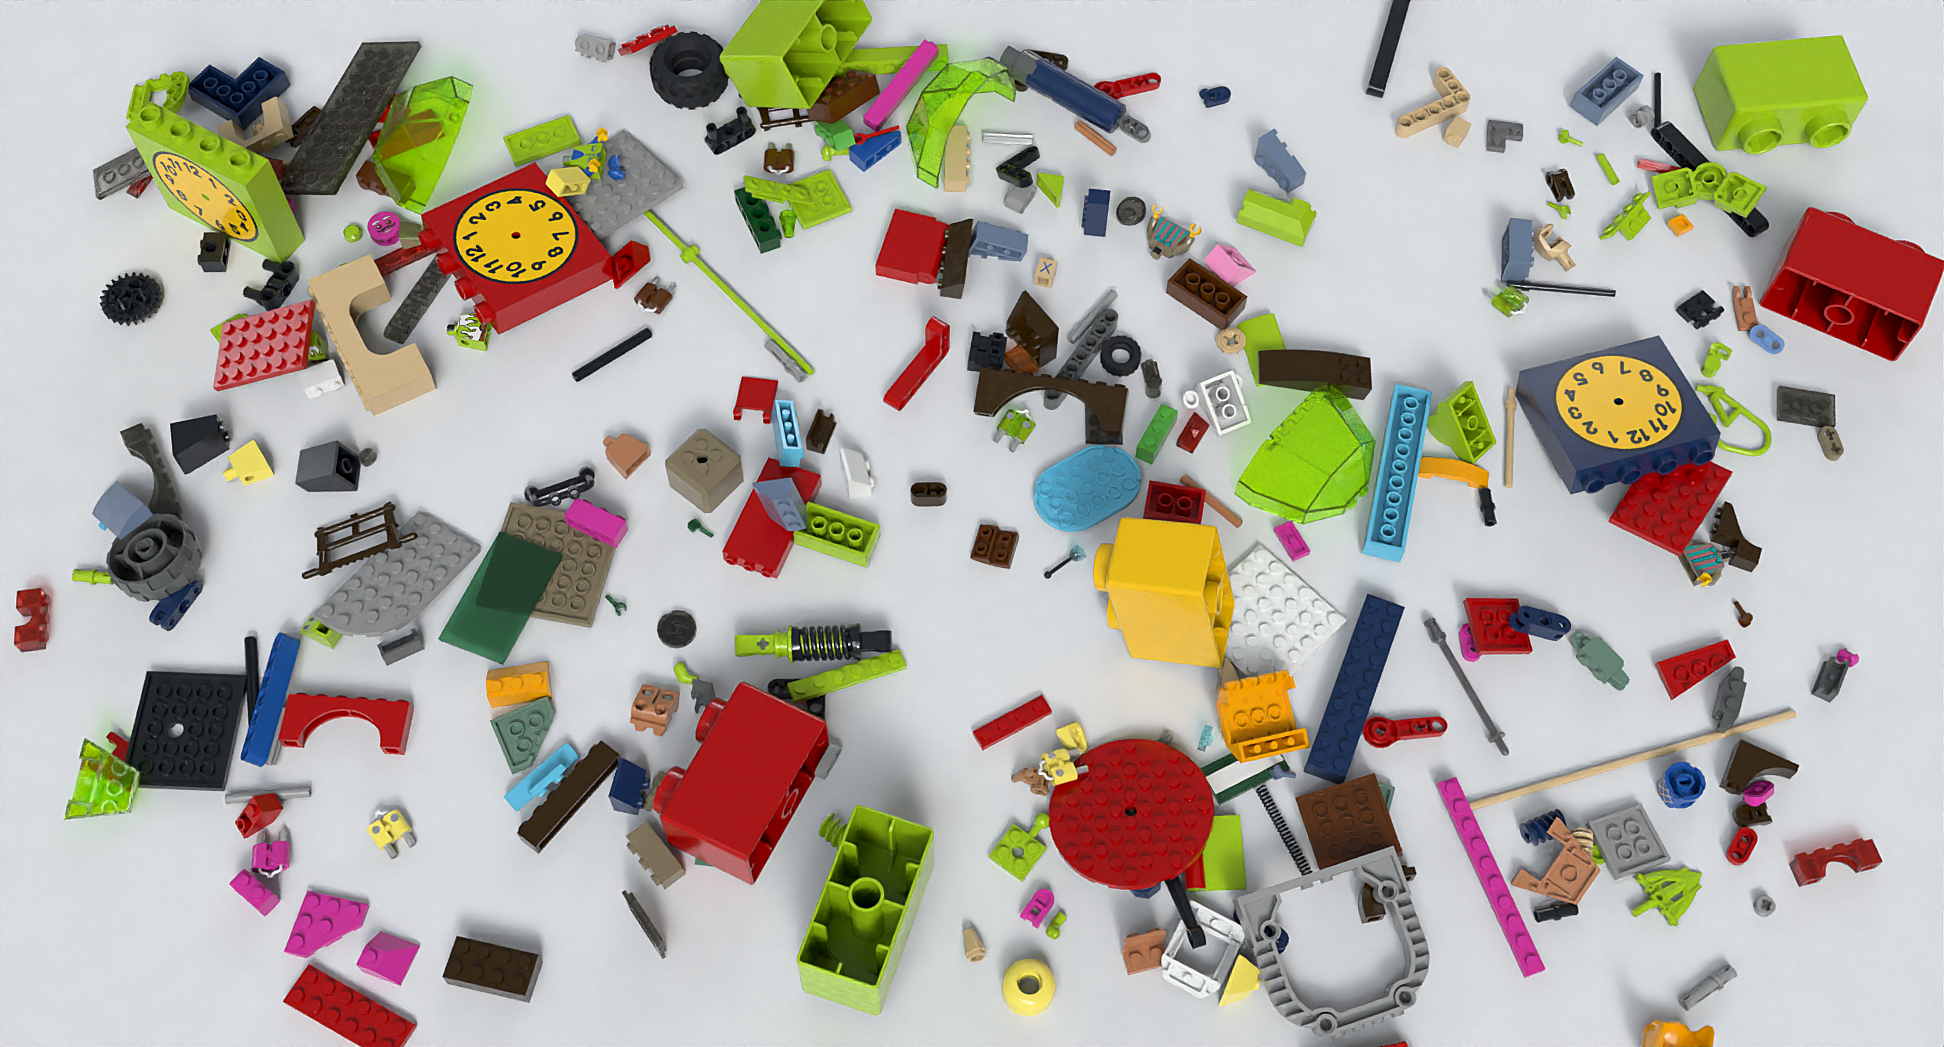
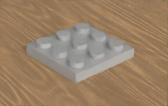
[1586,804,1671,881]

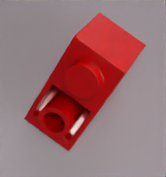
[235,793,283,839]

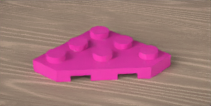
[284,891,369,958]

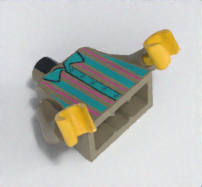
[1147,204,1202,260]
[1678,540,1729,588]

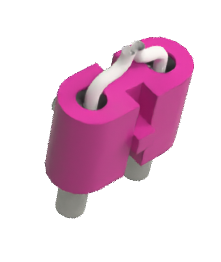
[251,830,290,879]

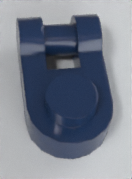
[1199,86,1231,108]

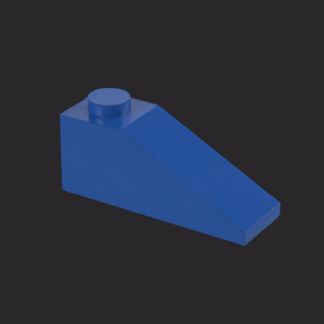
[849,131,902,172]

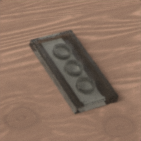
[93,148,151,200]

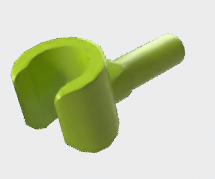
[1559,130,1583,146]
[1547,201,1571,219]

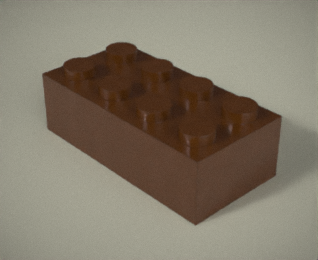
[807,69,880,124]
[1166,258,1248,330]

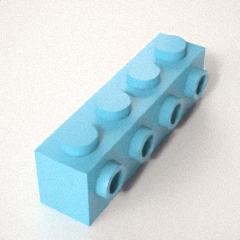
[771,400,804,467]

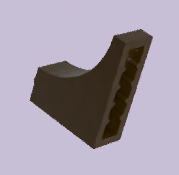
[1719,739,1799,796]

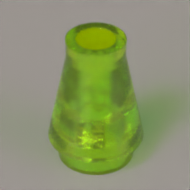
[779,210,796,238]

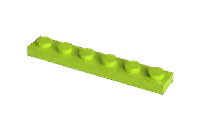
[787,649,907,704]

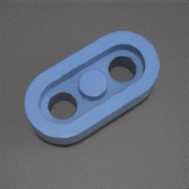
[1750,325,1785,354]

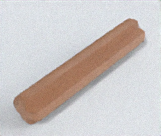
[1075,120,1117,156]

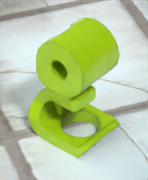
[1700,342,1732,378]

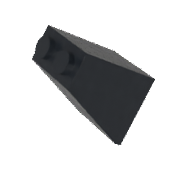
[170,414,231,475]
[295,441,362,492]

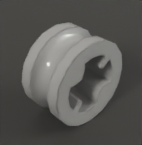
[1753,896,1776,917]

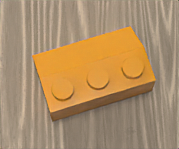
[486,661,552,708]

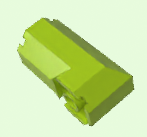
[1236,188,1317,247]

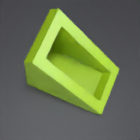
[1037,173,1065,208]

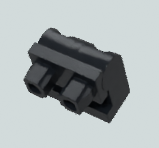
[967,331,1007,372]

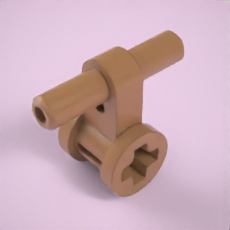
[1011,767,1050,796]

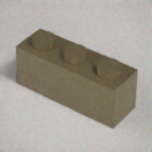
[626,821,685,890]

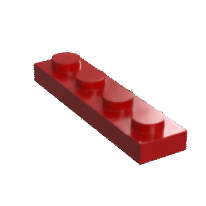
[972,695,1052,751]

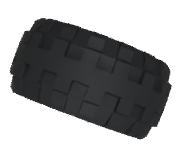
[649,31,729,110]

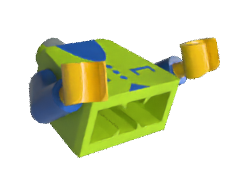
[563,127,608,179]

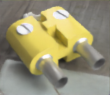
[1038,748,1088,786]
[366,809,416,860]

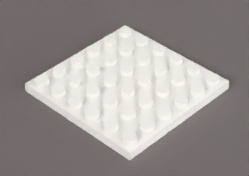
[1224,545,1347,678]

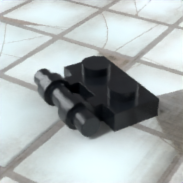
[1675,290,1724,329]

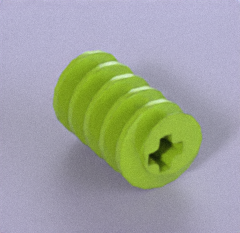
[819,813,847,851]

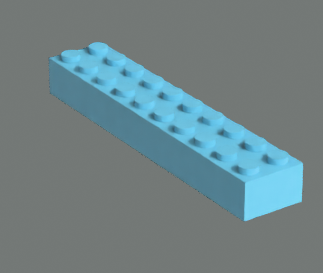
[1362,384,1432,562]

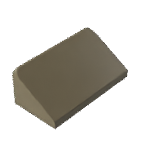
[399,221,421,249]

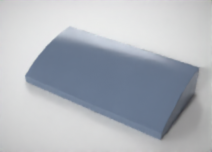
[92,482,153,540]

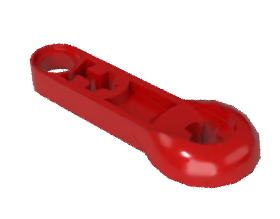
[1093,73,1161,100]
[1363,716,1448,749]

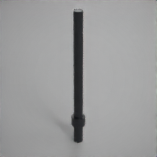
[1507,280,1616,297]

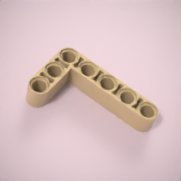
[1395,67,1471,138]

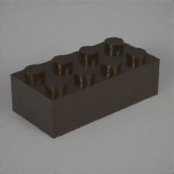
[442,936,543,1003]

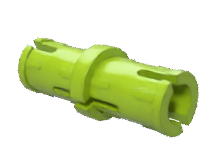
[72,569,114,585]

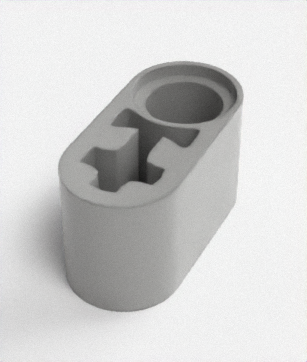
[1005,185,1037,214]

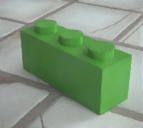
[814,119,855,151]
[1135,403,1178,465]

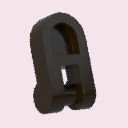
[1733,802,1773,827]

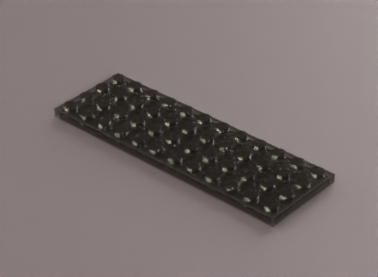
[279,41,422,195]

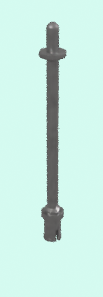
[1424,618,1509,756]

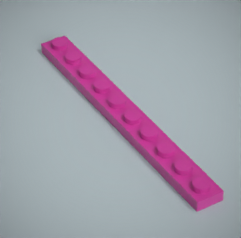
[1436,777,1545,978]

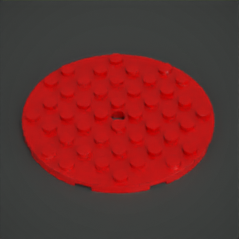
[1048,739,1215,890]

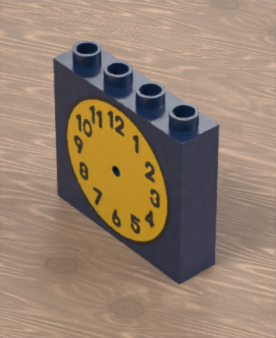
[1515,335,1721,495]

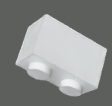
[297,359,345,399]

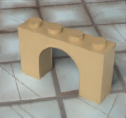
[217,96,294,155]

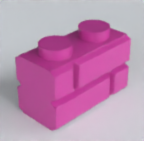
[229,869,280,917]

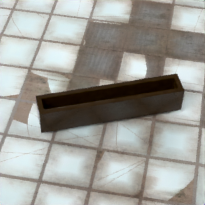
[517,740,621,854]

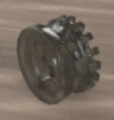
[357,448,377,467]

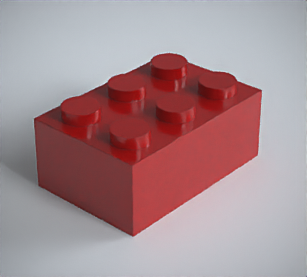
[1143,480,1206,524]

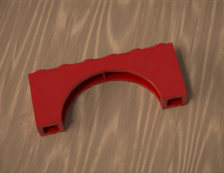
[278,692,414,755]

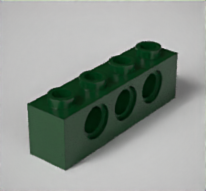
[734,187,782,254]

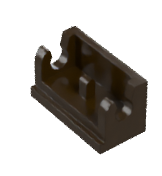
[806,409,837,454]

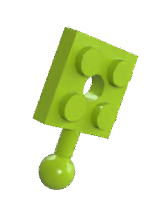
[989,812,1049,882]

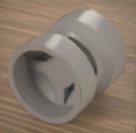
[1630,105,1655,128]

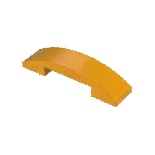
[1418,457,1489,489]

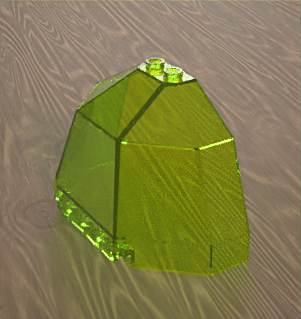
[906,58,1016,189]
[371,76,473,215]
[1234,386,1376,525]

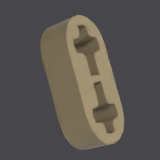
[1817,426,1844,461]

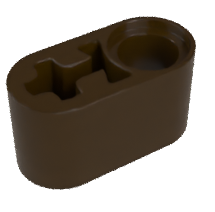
[910,482,947,507]

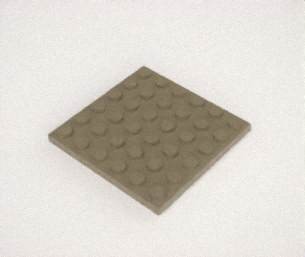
[476,502,616,628]

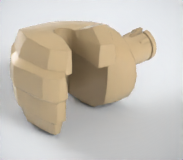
[1532,223,1576,272]

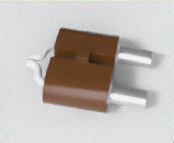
[763,143,795,175]
[634,277,676,314]

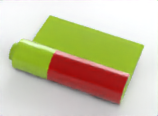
[1184,815,1247,892]

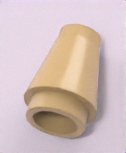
[963,929,986,962]

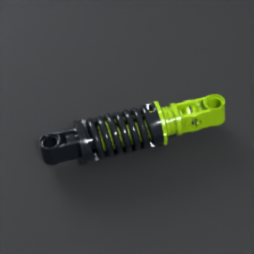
[735,623,892,663]

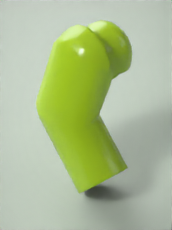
[674,662,699,685]

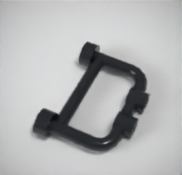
[524,466,595,507]

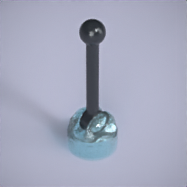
[1044,545,1086,579]

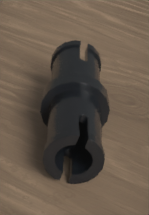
[1478,488,1497,527]
[1533,903,1579,923]

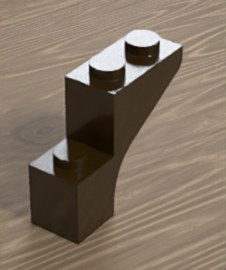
[1710,501,1762,573]

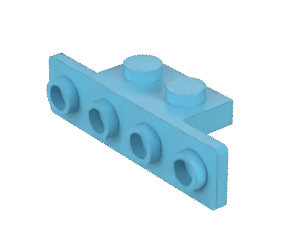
[504,743,579,811]

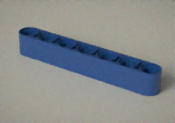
[240,632,300,767]

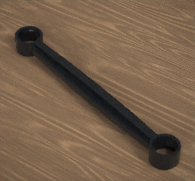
[1133,809,1206,949]

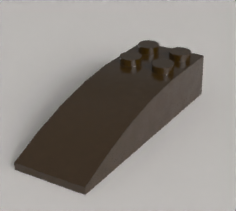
[1258,349,1372,400]

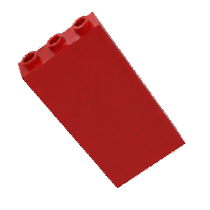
[722,457,822,579]

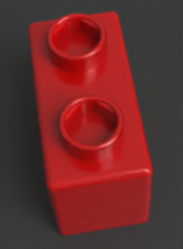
[1759,207,1944,362]
[653,682,830,885]

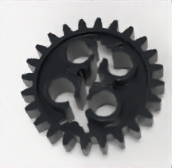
[100,272,163,326]

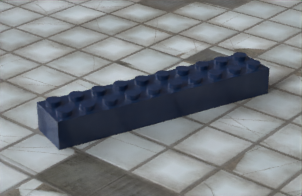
[1303,593,1405,785]

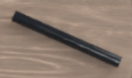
[1654,72,1661,128]

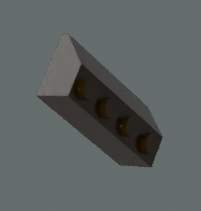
[937,219,973,299]

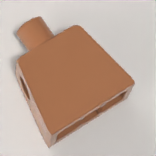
[603,433,651,479]

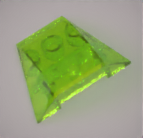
[63,738,141,820]

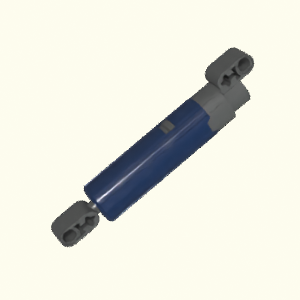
[981,46,1151,143]

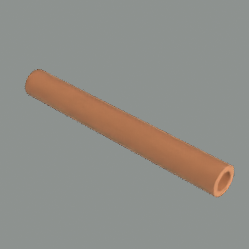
[1180,474,1243,528]

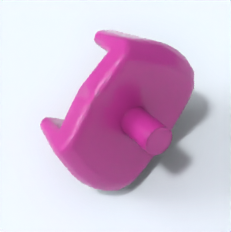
[1836,648,1859,667]

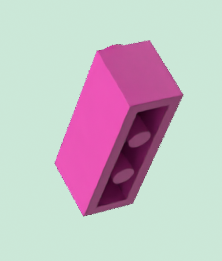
[564,499,628,548]

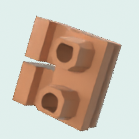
[630,684,680,736]

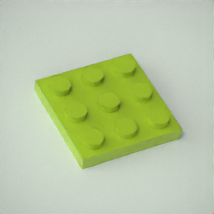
[787,169,852,230]

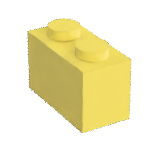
[545,166,591,197]

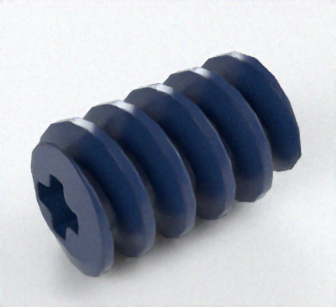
[1519,808,1567,846]

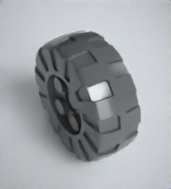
[106,513,203,602]

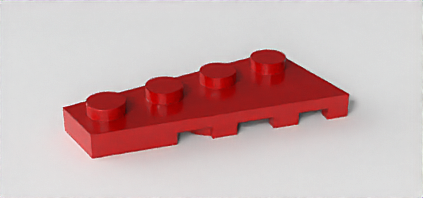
[1655,639,1736,700]

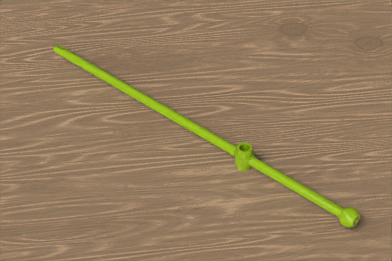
[643,210,814,375]

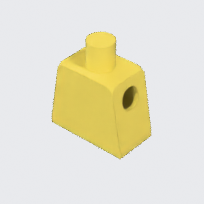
[222,440,274,485]

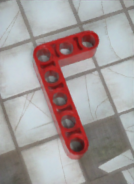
[883,316,950,411]

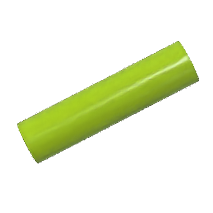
[1596,153,1620,185]

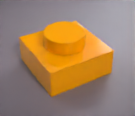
[1667,214,1694,237]

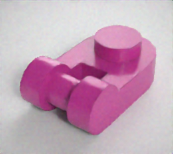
[1020,889,1054,929]

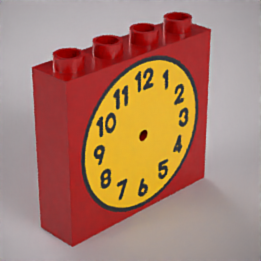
[417,162,613,335]

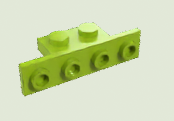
[743,175,810,205]
[1599,191,1651,241]

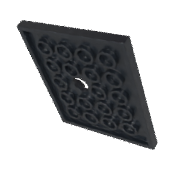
[119,671,247,791]

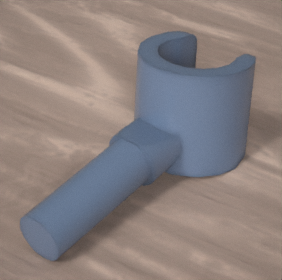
[1269,765,1296,780]

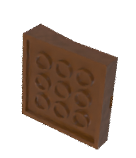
[1295,773,1403,876]

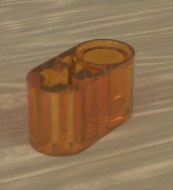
[1004,345,1039,374]

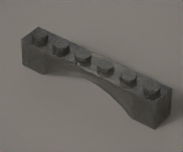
[120,423,183,521]

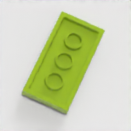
[503,115,581,167]

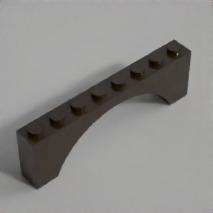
[973,366,1129,436]

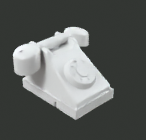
[1180,370,1252,436]

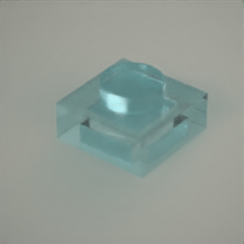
[1197,724,1215,752]

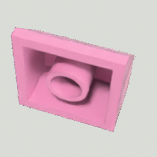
[1204,244,1256,286]

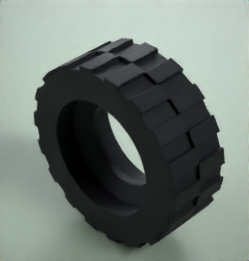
[1100,335,1141,377]

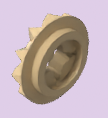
[1217,328,1246,355]

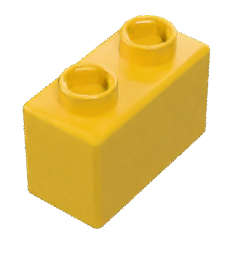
[1093,517,1235,668]

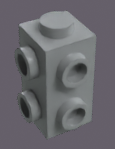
[575,34,616,62]

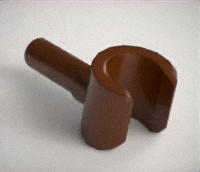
[1734,601,1753,628]

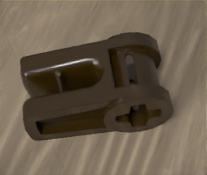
[1545,168,1575,202]

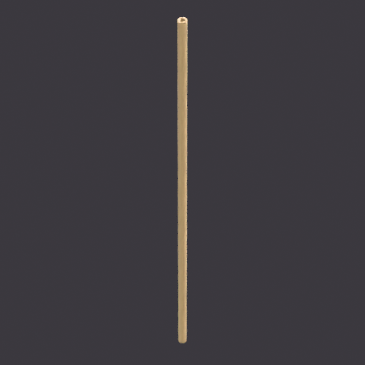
[1469,710,1796,810]

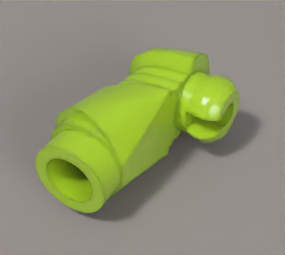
[821,144,849,161]

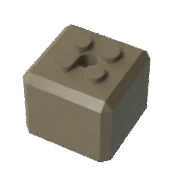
[665,428,744,513]

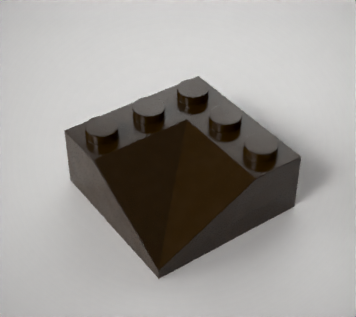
[1006,290,1059,369]

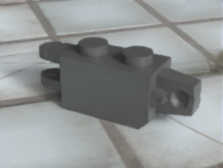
[1712,666,1747,733]

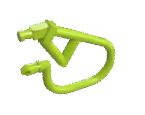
[1695,384,1772,457]

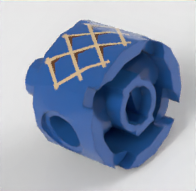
[1657,762,1706,809]

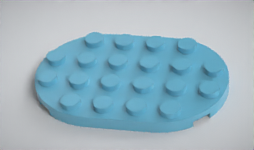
[1033,445,1141,532]

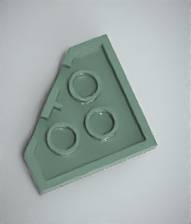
[490,696,555,774]

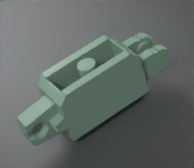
[1570,631,1630,691]

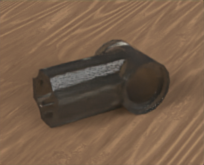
[1141,359,1162,398]

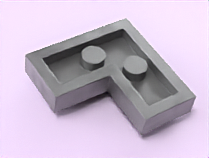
[1487,120,1523,153]

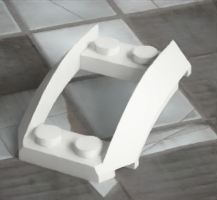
[1161,900,1245,999]

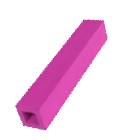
[863,40,939,132]

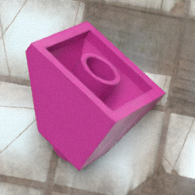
[356,932,420,986]

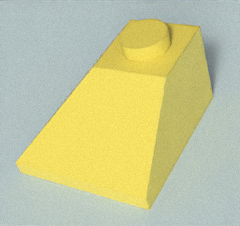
[1219,955,1261,1007]

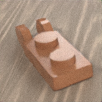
[1732,286,1758,331]

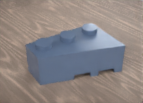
[1254,128,1306,193]
[968,221,1028,262]

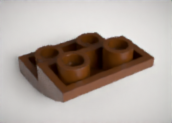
[970,524,1019,569]

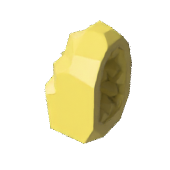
[1056,721,1087,756]

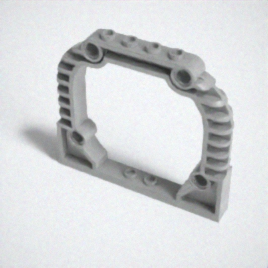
[1233,846,1430,1039]

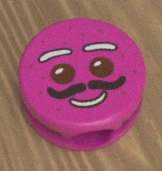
[367,211,401,246]

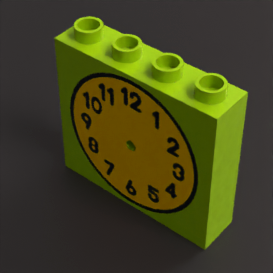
[125,101,305,263]

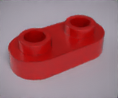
[1726,827,1758,866]

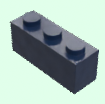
[1081,188,1111,237]

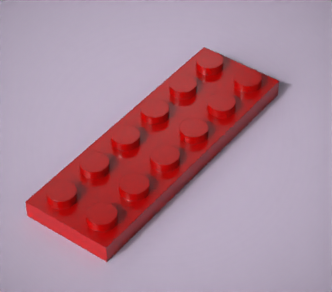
[283,964,417,1047]

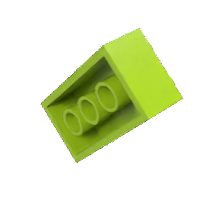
[794,501,881,568]

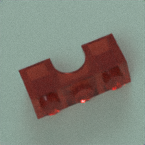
[14,588,51,652]

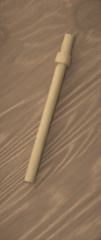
[1505,388,1517,488]

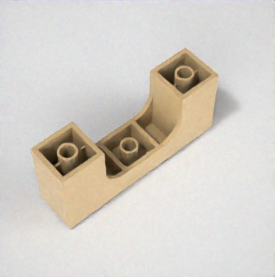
[307,254,436,416]

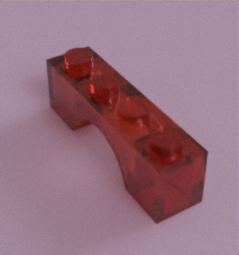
[1789,838,1883,887]

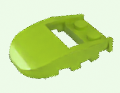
[126,71,190,121]

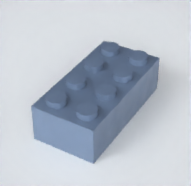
[1570,57,1644,126]

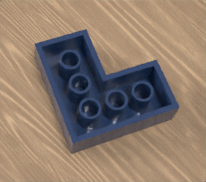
[188,57,290,130]

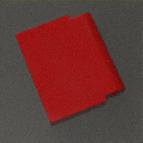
[875,209,950,284]

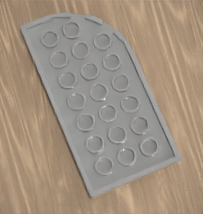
[313,511,481,637]

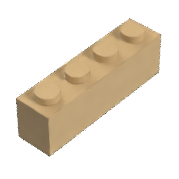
[945,125,970,192]

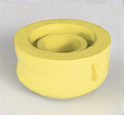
[1002,959,1056,1016]

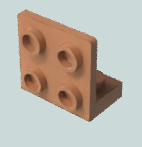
[1121,928,1166,975]

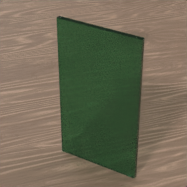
[438,532,563,665]

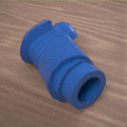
[608,155,626,181]

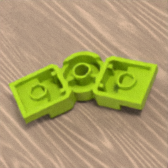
[1651,162,1767,218]

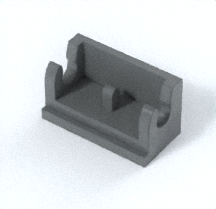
[377,628,424,666]
[1811,656,1850,703]
[691,679,716,714]

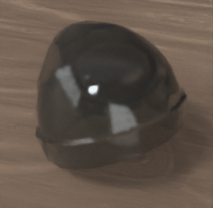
[1116,197,1147,226]

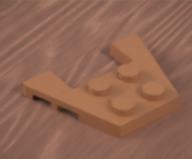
[1511,817,1601,905]

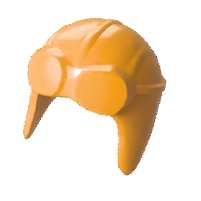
[1642,1020,1715,1047]

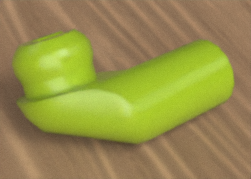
[1046,912,1067,940]

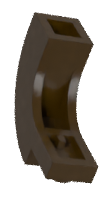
[1358,865,1417,924]

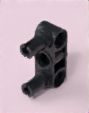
[704,107,756,155]
[243,259,299,311]

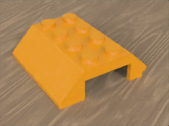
[1216,669,1310,763]

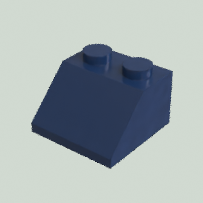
[608,758,651,815]

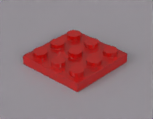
[618,24,678,56]
[1463,598,1533,655]

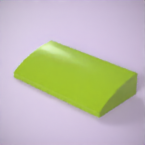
[1237,313,1286,387]

